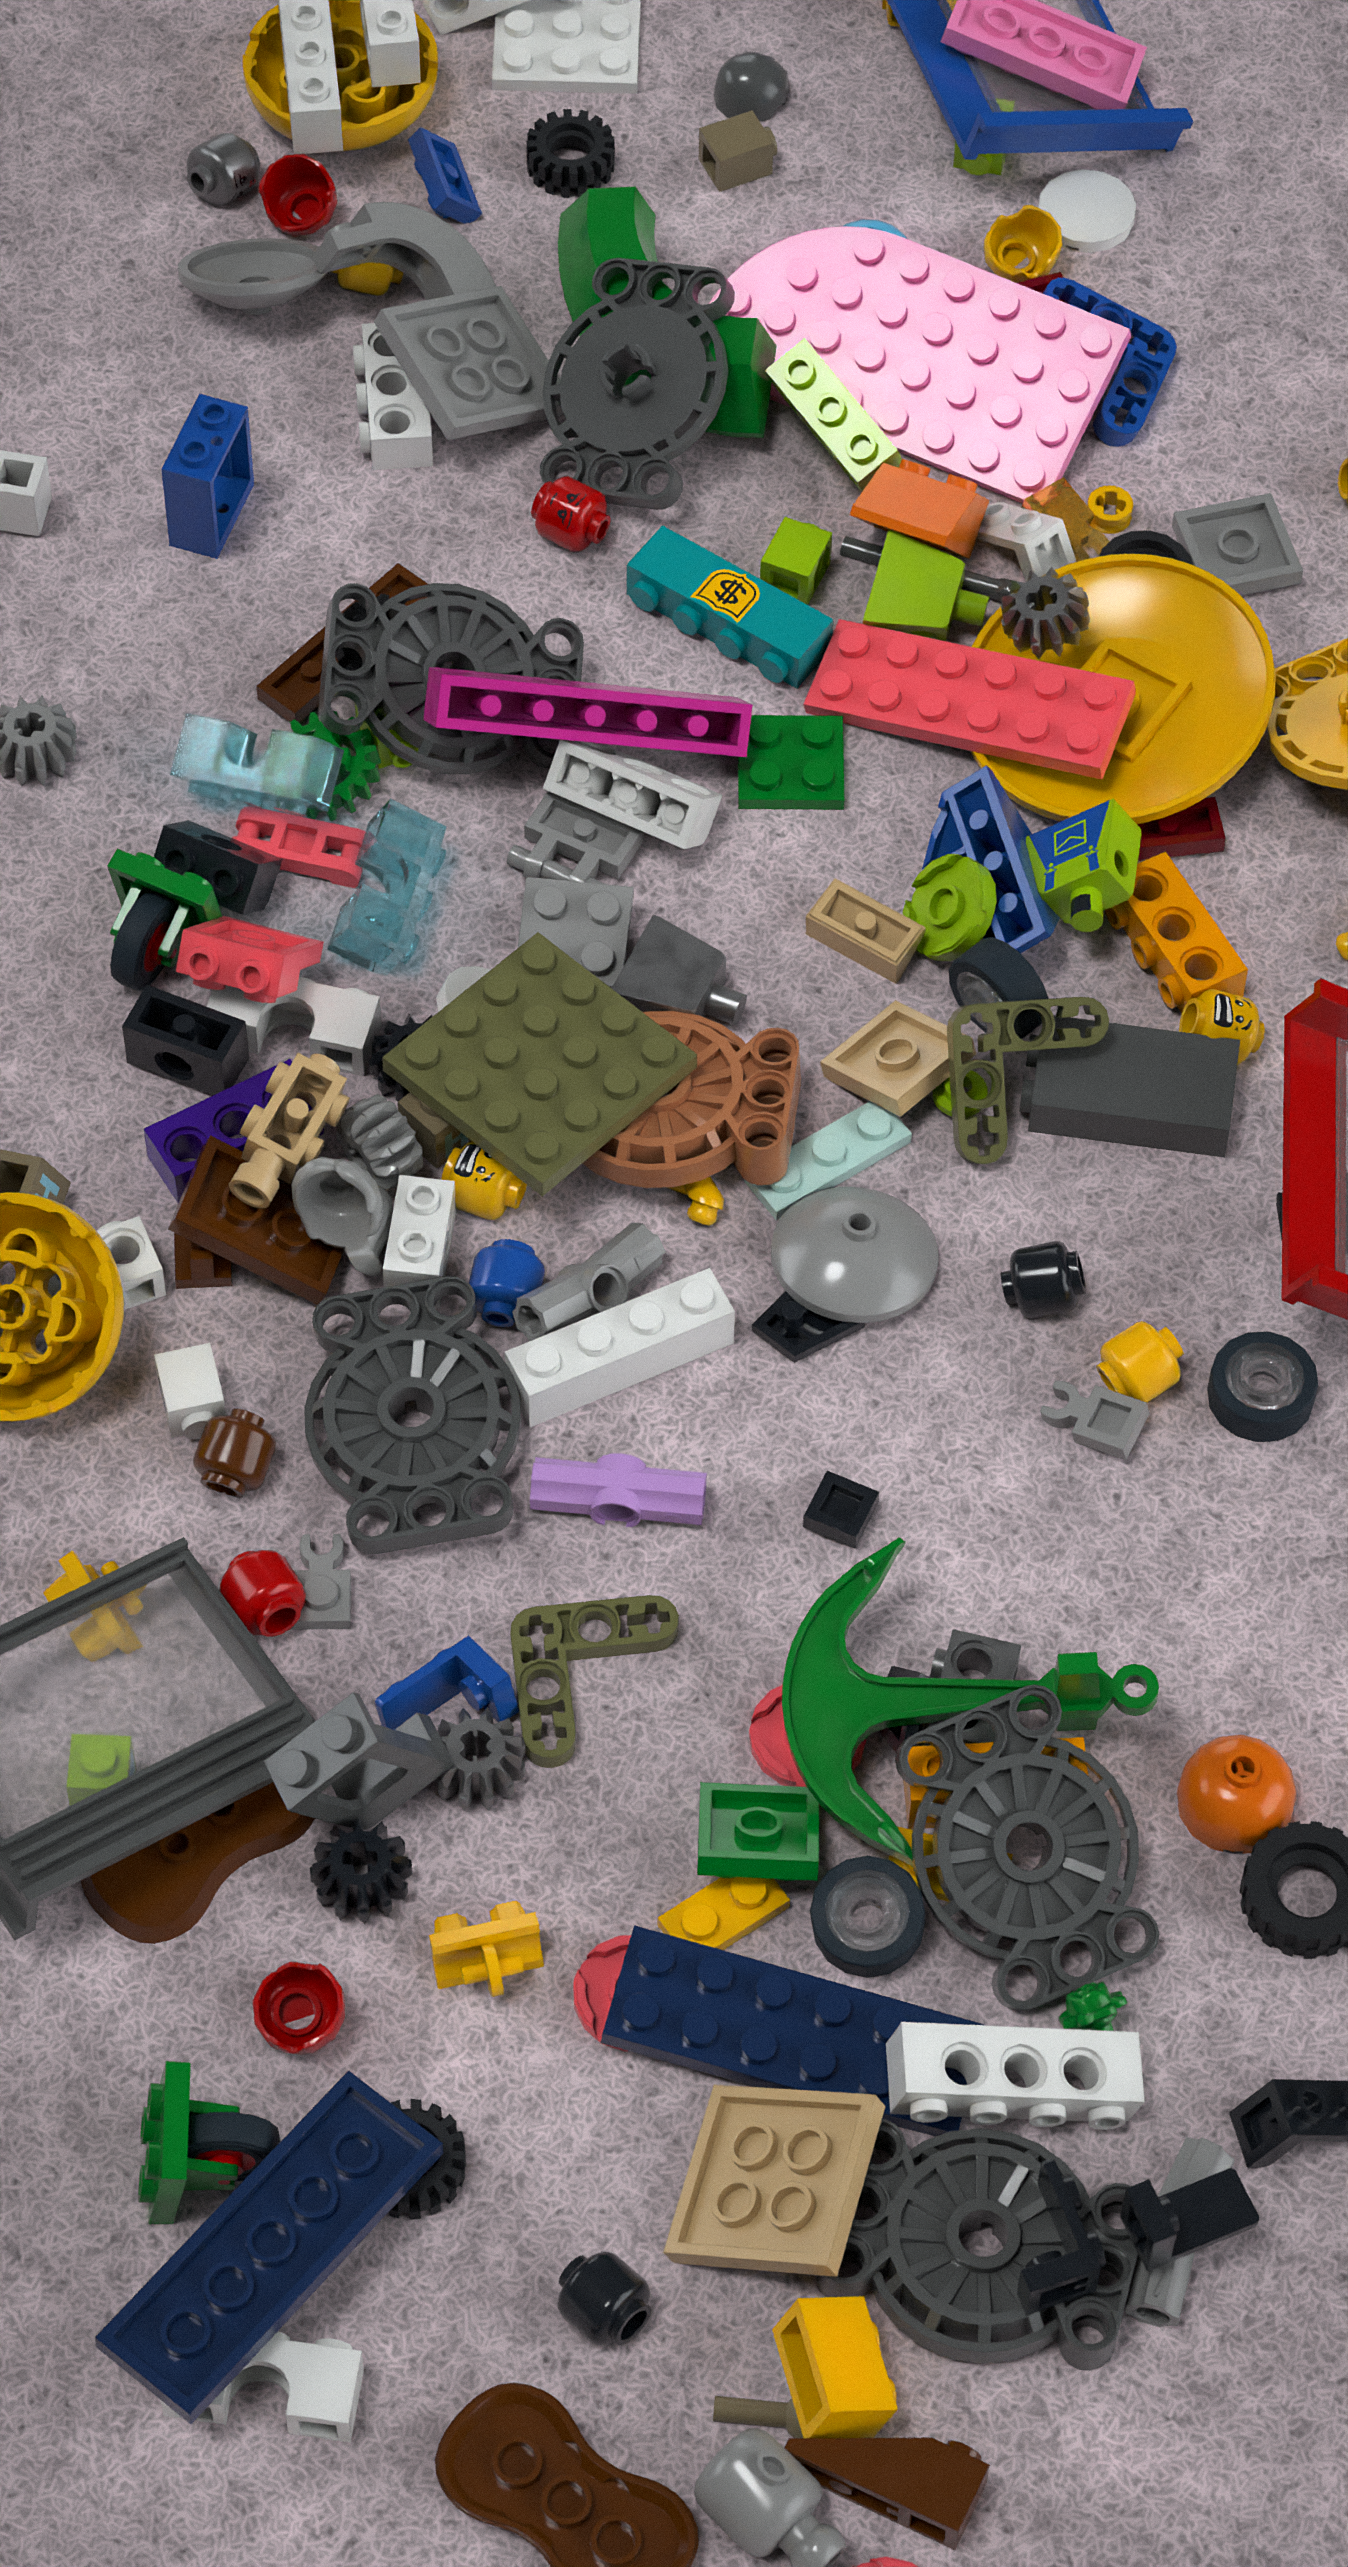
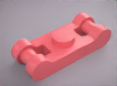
[232,806,373,888]

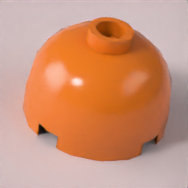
[1177,1735,1296,1854]

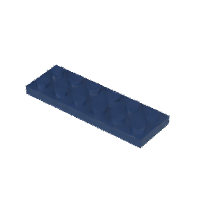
[600,1925,985,2137]
[95,2070,443,2424]

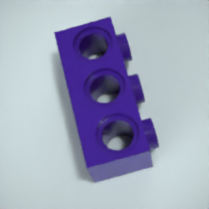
[144,1059,324,1204]

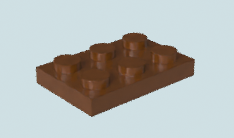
[168,1135,344,1305]

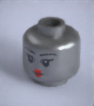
[187,133,260,206]

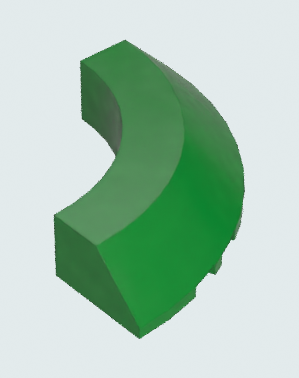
[558,186,777,438]

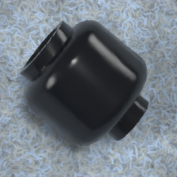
[1000,1241,1086,1319]
[558,2251,652,2346]

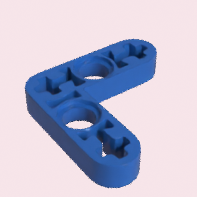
[1042,278,1177,447]

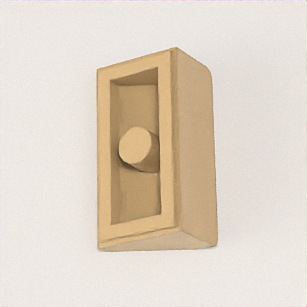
[805,878,926,984]

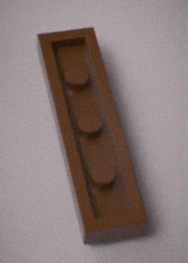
[256,563,428,723]

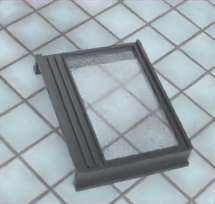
[0,1537,315,1940]

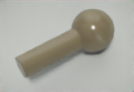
[713,2396,803,2438]

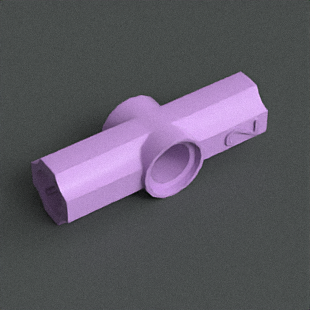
[530,1453,707,1527]

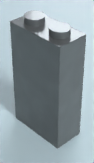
[1019,1015,1240,1158]

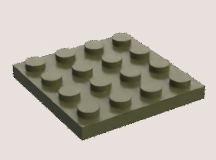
[383,932,697,1197]

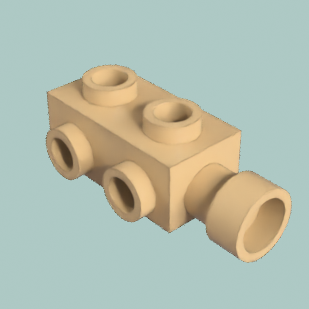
[229,1053,350,1208]

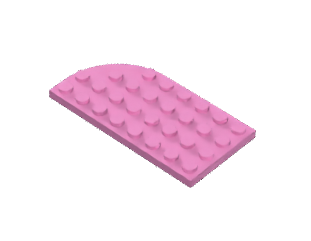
[709,226,1132,512]

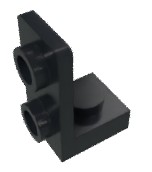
[1229,2079,1348,2168]
[1017,2158,1106,2315]
[1120,2168,1259,2272]

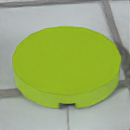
[902,854,997,961]

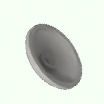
[178,238,326,315]
[771,1187,939,1323]

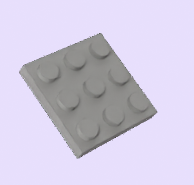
[374,286,564,440]

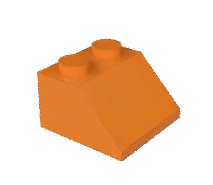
[849,459,990,559]

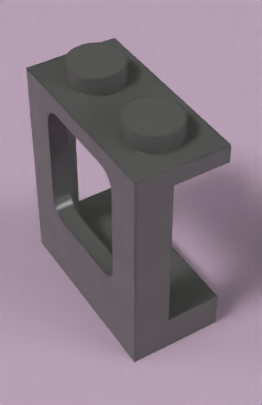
[264,1692,455,1830]

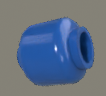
[469,1239,545,1327]

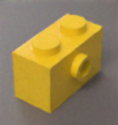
[772,2296,898,2438]

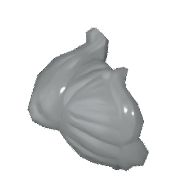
[291,1157,393,1276]

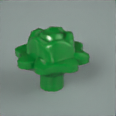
[1058,1982,1127,2031]

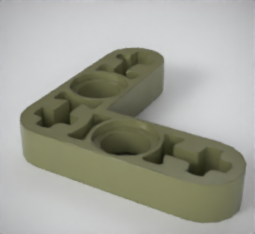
[947,997,1109,1164]
[510,1595,679,1768]

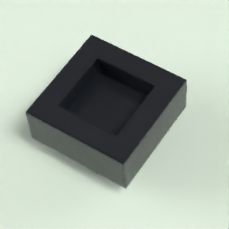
[803,1471,879,1548]

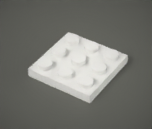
[492,0,641,94]

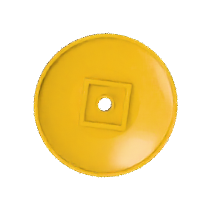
[971,554,1276,824]

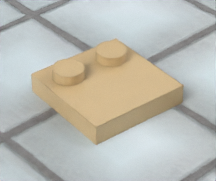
[820,1000,976,1117]

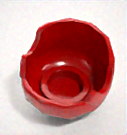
[259,154,337,237]
[252,1961,345,2055]

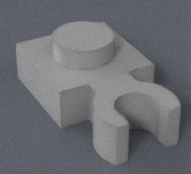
[1040,1381,1150,1460]
[292,1534,351,1630]

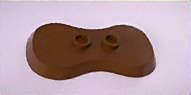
[81,1782,316,1944]
[435,2383,699,2567]

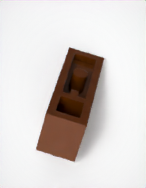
[784,2437,990,2550]

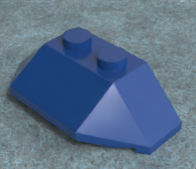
[922,765,1060,953]

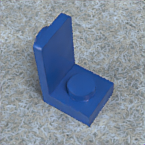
[375,1635,519,1730]

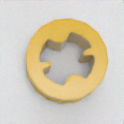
[1086,486,1133,534]

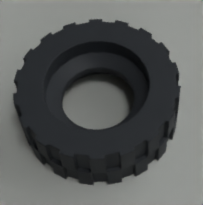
[1239,1821,1348,1959]

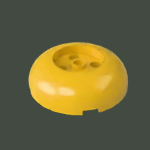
[242,0,438,151]
[0,1192,124,1421]

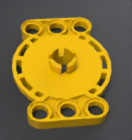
[1267,638,1348,790]

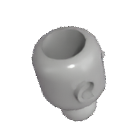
[694,2428,846,2567]

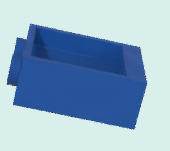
[161,393,254,559]

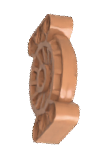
[582,1011,801,1188]

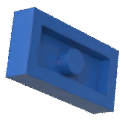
[408,127,482,224]

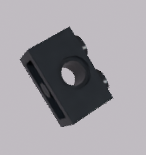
[154,820,283,915]
[122,984,249,1095]

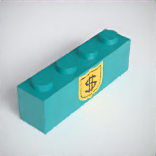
[626,525,834,689]

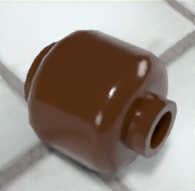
[193,1408,276,1498]

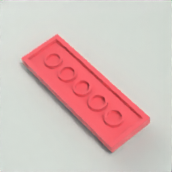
[803,619,1136,779]

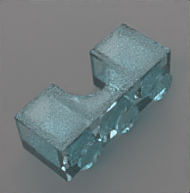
[170,713,344,816]
[327,798,447,975]

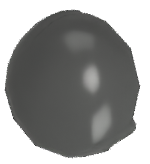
[714,52,789,122]

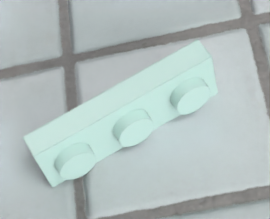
[744,1101,912,1220]

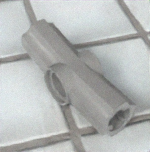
[512,1223,666,1341]
[1125,2137,1234,2327]

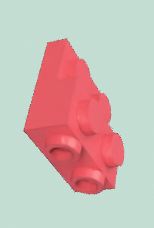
[176,916,324,1003]

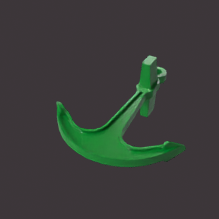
[782,1537,1159,1867]

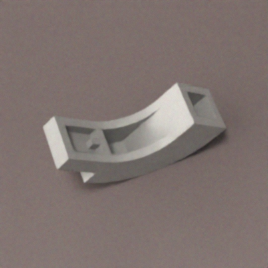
[312,202,496,300]

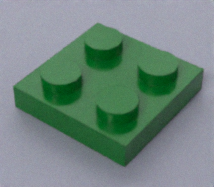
[738,715,845,810]
[697,1782,819,1881]

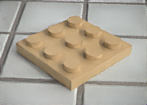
[663,2085,885,2277]

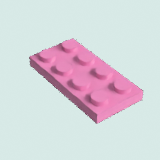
[940,0,1147,110]

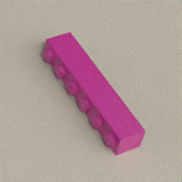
[423,667,753,757]

